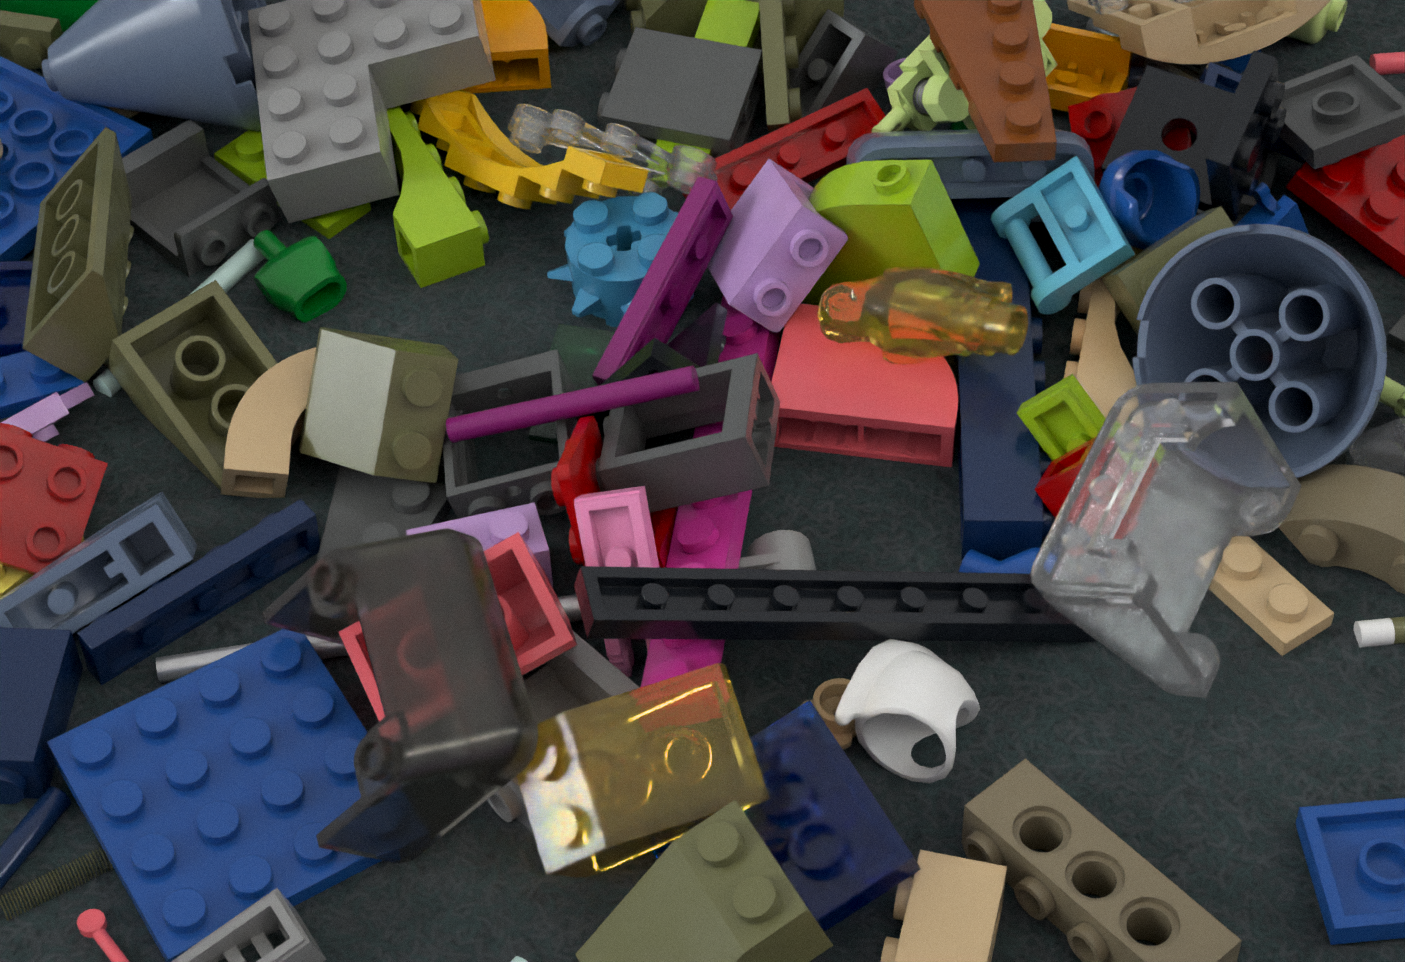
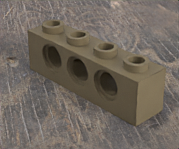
[961,758,1242,962]

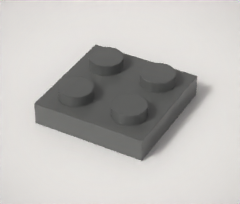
[1279,55,1405,170]

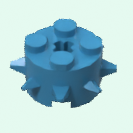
[547,192,694,327]

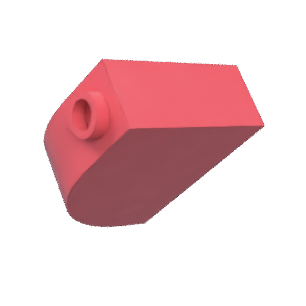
[771,304,958,467]

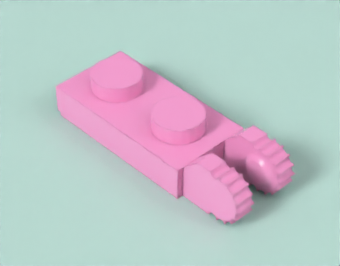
[574,486,660,677]

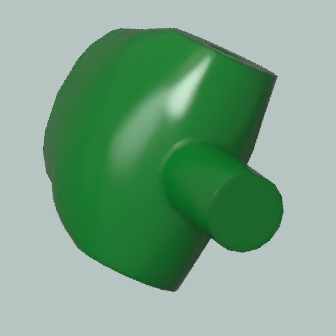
[253,230,347,323]

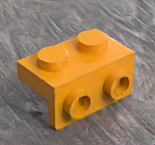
[1042,23,1133,112]

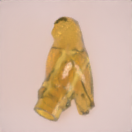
[817,266,1028,364]

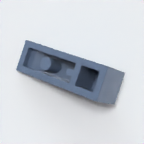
[0,492,197,634]

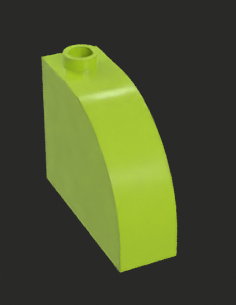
[802,160,980,308]

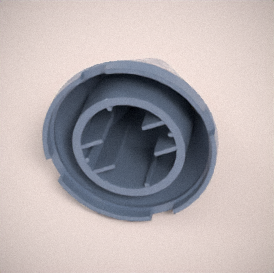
[42,0,267,132]

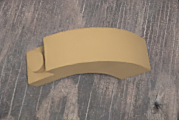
[221,347,316,498]

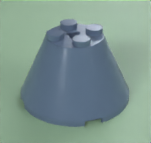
[1133,224,1387,484]

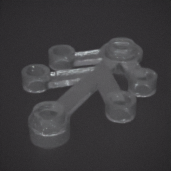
[508,104,718,196]

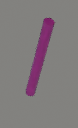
[446,365,699,443]

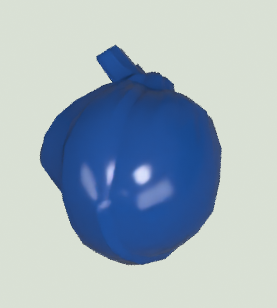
[1099,150,1200,250]

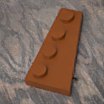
[914,0,1057,163]

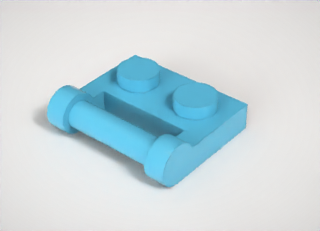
[991,156,1135,315]

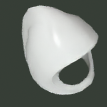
[835,639,980,783]

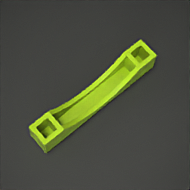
[387,106,489,288]

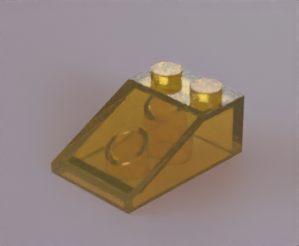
[505,663,770,878]

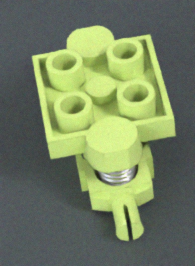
[871,0,1058,133]

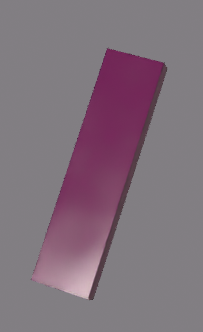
[592,177,733,386]

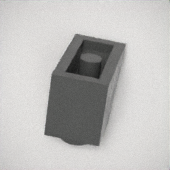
[789,9,899,117]

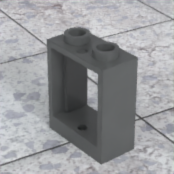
[443,349,578,519]
[596,353,780,513]

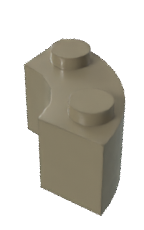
[1276,464,1405,594]

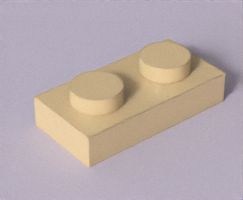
[1192,531,1334,656]

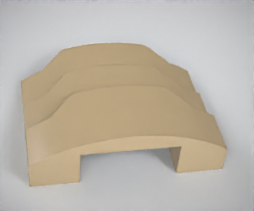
[1066,0,1331,64]

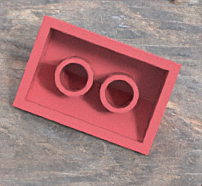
[338,532,577,747]

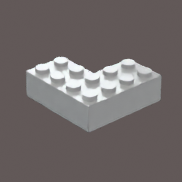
[248,0,495,223]

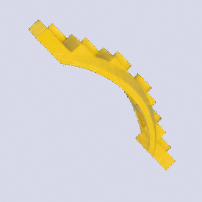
[409,90,649,209]

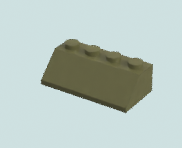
[23,127,134,382]

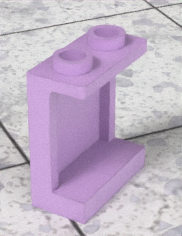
[707,159,848,333]

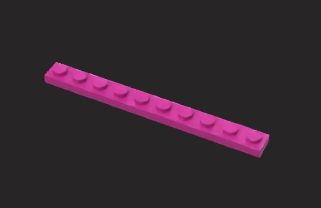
[635,295,781,734]

